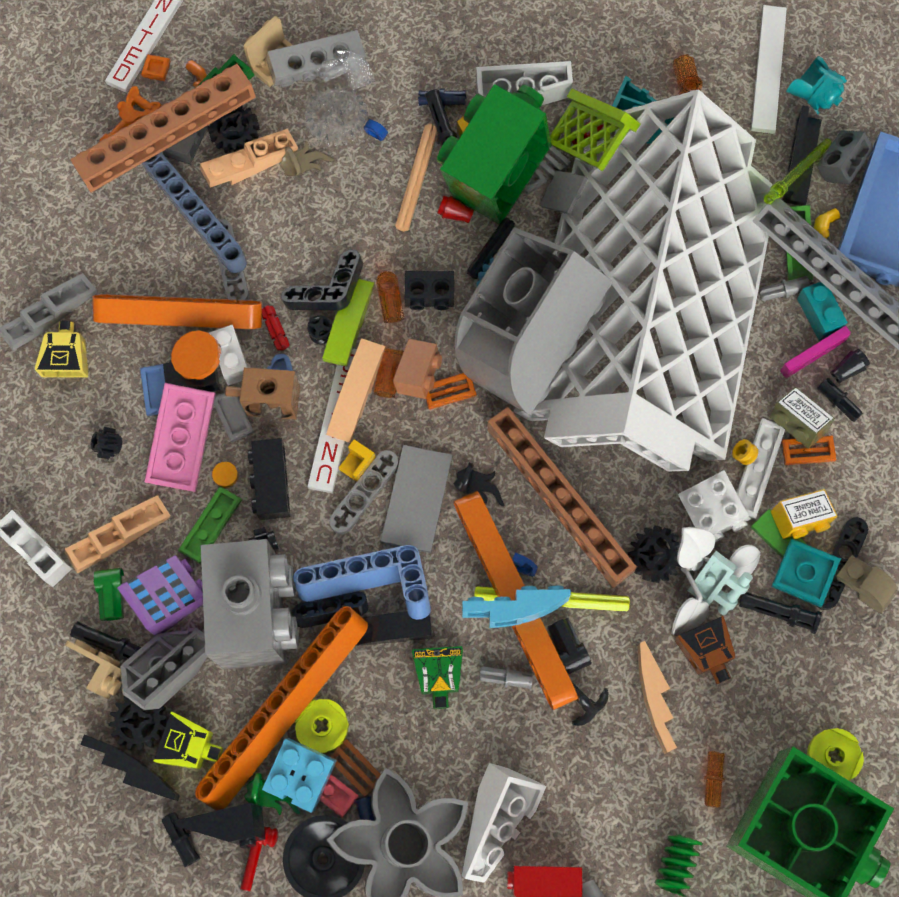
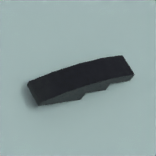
[80,734,180,801]

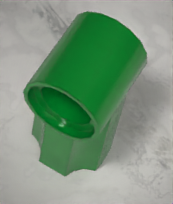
[94,568,124,621]

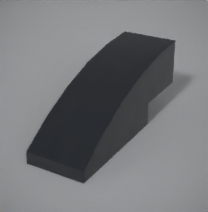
[355,611,432,646]

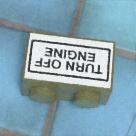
[770,387,835,449]

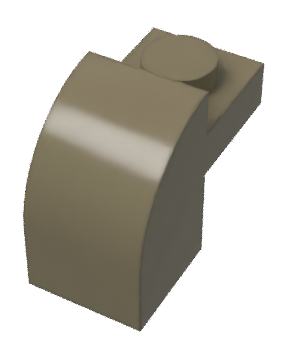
[837,555,897,614]

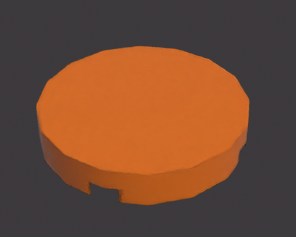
[171,330,221,380]

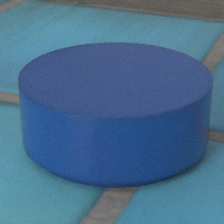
[364,119,388,141]

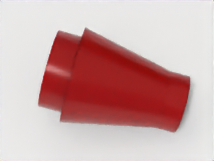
[437,195,474,223]

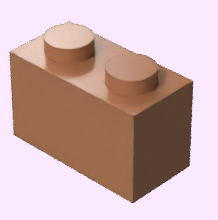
[393,339,442,399]

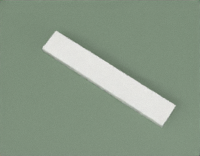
[751,5,787,134]

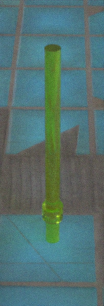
[764,138,832,204]

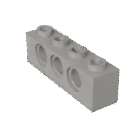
[266,30,366,87]

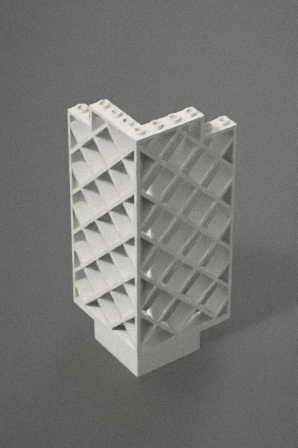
[514,89,778,472]

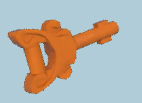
[100,86,162,141]

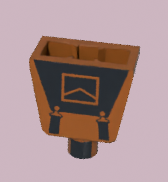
[674,616,736,684]

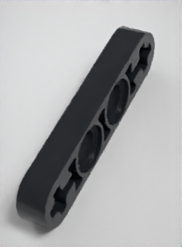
[816,517,869,610]

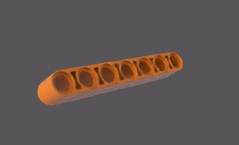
[92,294,262,329]

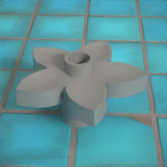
[326,768,468,897]

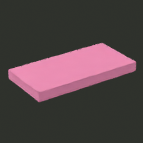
[145,383,216,492]

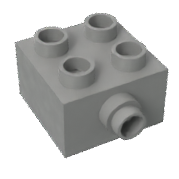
[201,539,299,669]

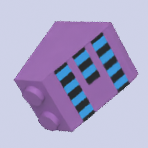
[117,555,203,635]

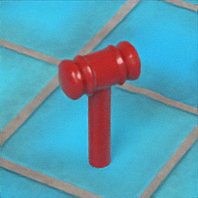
[240,826,278,891]

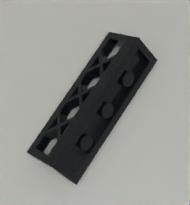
[782,105,822,205]

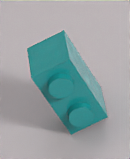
[797,281,848,341]

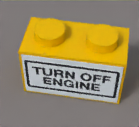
[770,489,838,539]

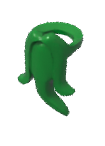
[244,773,300,815]

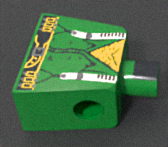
[412,646,463,709]

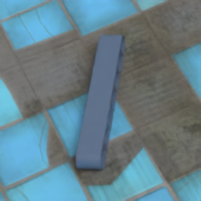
[142,153,247,273]

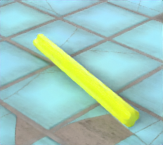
[474,586,630,611]

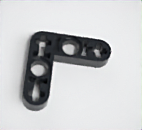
[281,249,363,311]

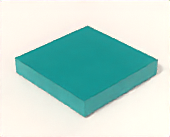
[771,538,841,607]

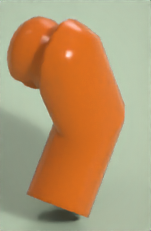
[186,60,207,88]

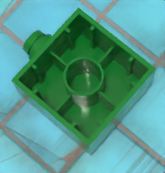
[437,84,552,224]
[726,746,894,897]

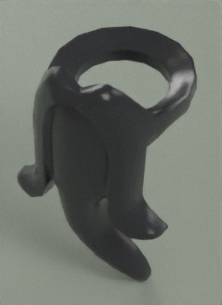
[453,462,505,507]

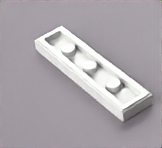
[736,418,785,520]

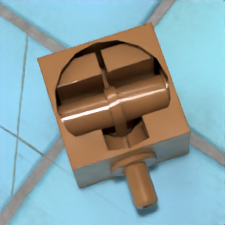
[225,367,300,420]

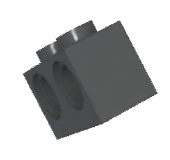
[817,130,874,184]

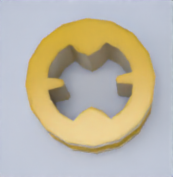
[732,439,758,465]

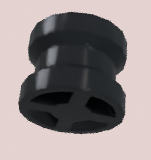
[307,315,332,344]

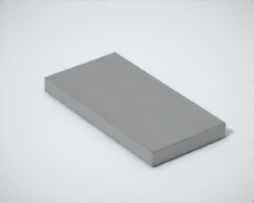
[381,445,453,553]

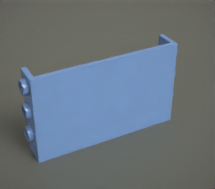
[838,131,899,287]

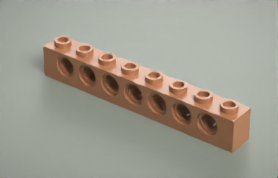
[70,64,256,193]
[487,407,637,588]

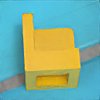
[339,439,376,482]

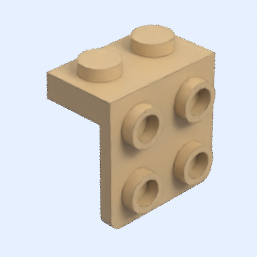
[244,16,295,87]
[65,639,122,699]

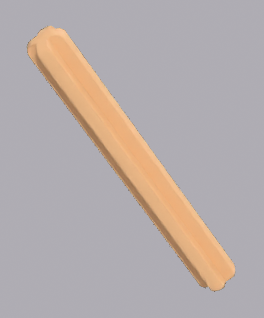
[395,123,437,232]

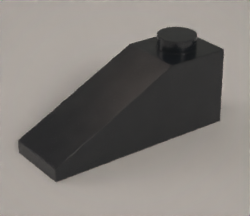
[175,803,265,848]

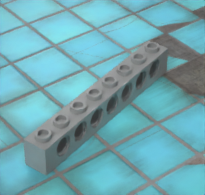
[753,195,899,350]

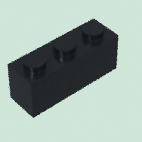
[248,438,291,520]

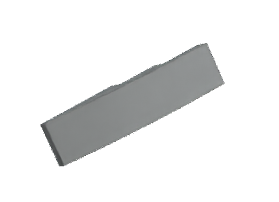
[0,273,97,351]

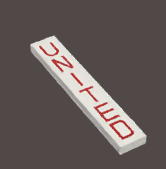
[105,0,183,93]
[307,349,357,493]

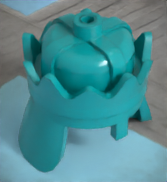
[786,56,847,114]

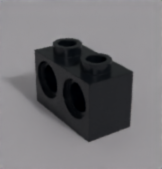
[404,271,454,311]

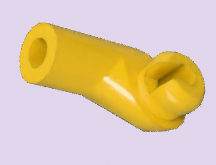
[813,208,840,239]

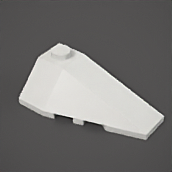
[462,763,546,883]

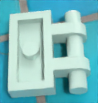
[687,551,753,615]

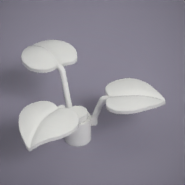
[671,527,761,635]

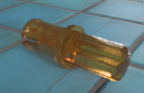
[704,751,725,808]

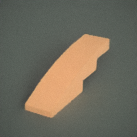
[326,338,386,443]
[65,495,170,573]
[637,641,677,754]

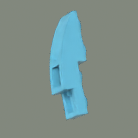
[462,586,571,628]

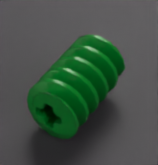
[654,834,703,897]

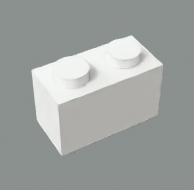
[209,325,248,386]

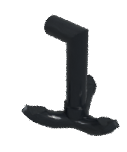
[572,682,609,726]

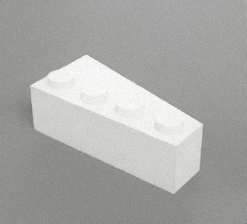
[476,61,573,106]

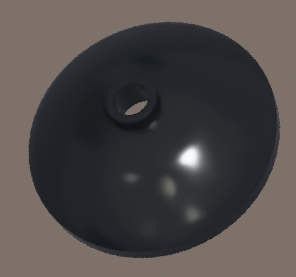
[282,815,365,897]

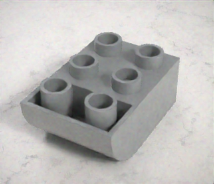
[455,227,613,415]

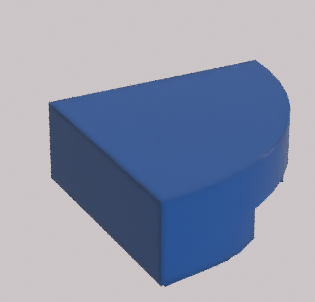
[512,552,538,577]

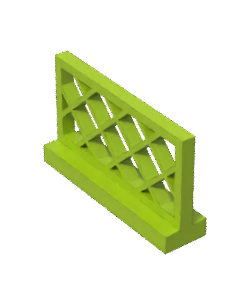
[550,89,641,171]

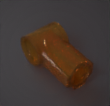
[673,54,703,95]
[376,271,405,323]
[374,348,404,398]

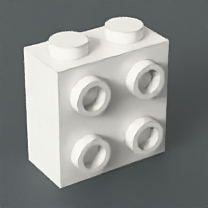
[678,470,750,542]

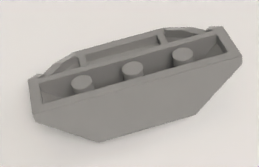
[120,627,207,710]

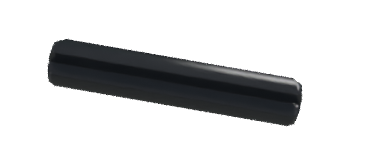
[467,217,515,279]

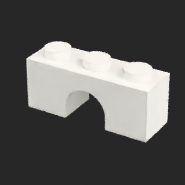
[0,510,72,587]

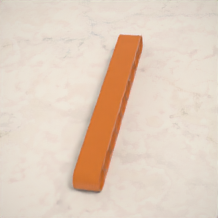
[453,491,578,710]
[195,606,368,811]

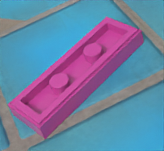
[780,326,851,378]

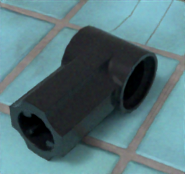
[548,618,592,675]

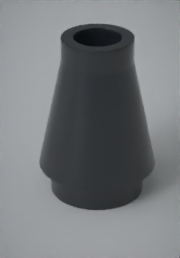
[830,349,870,384]

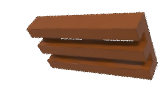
[329,739,381,797]

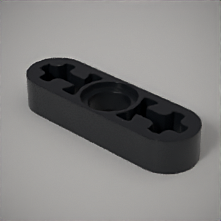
[292,591,369,628]

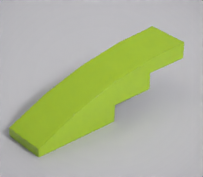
[322,279,374,367]

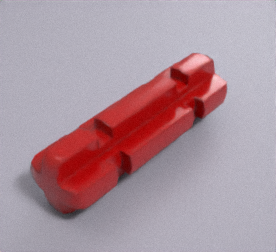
[262,305,290,351]

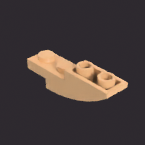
[200,129,298,188]

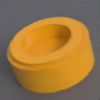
[212,462,238,488]

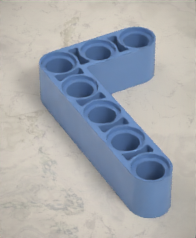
[293,545,431,620]

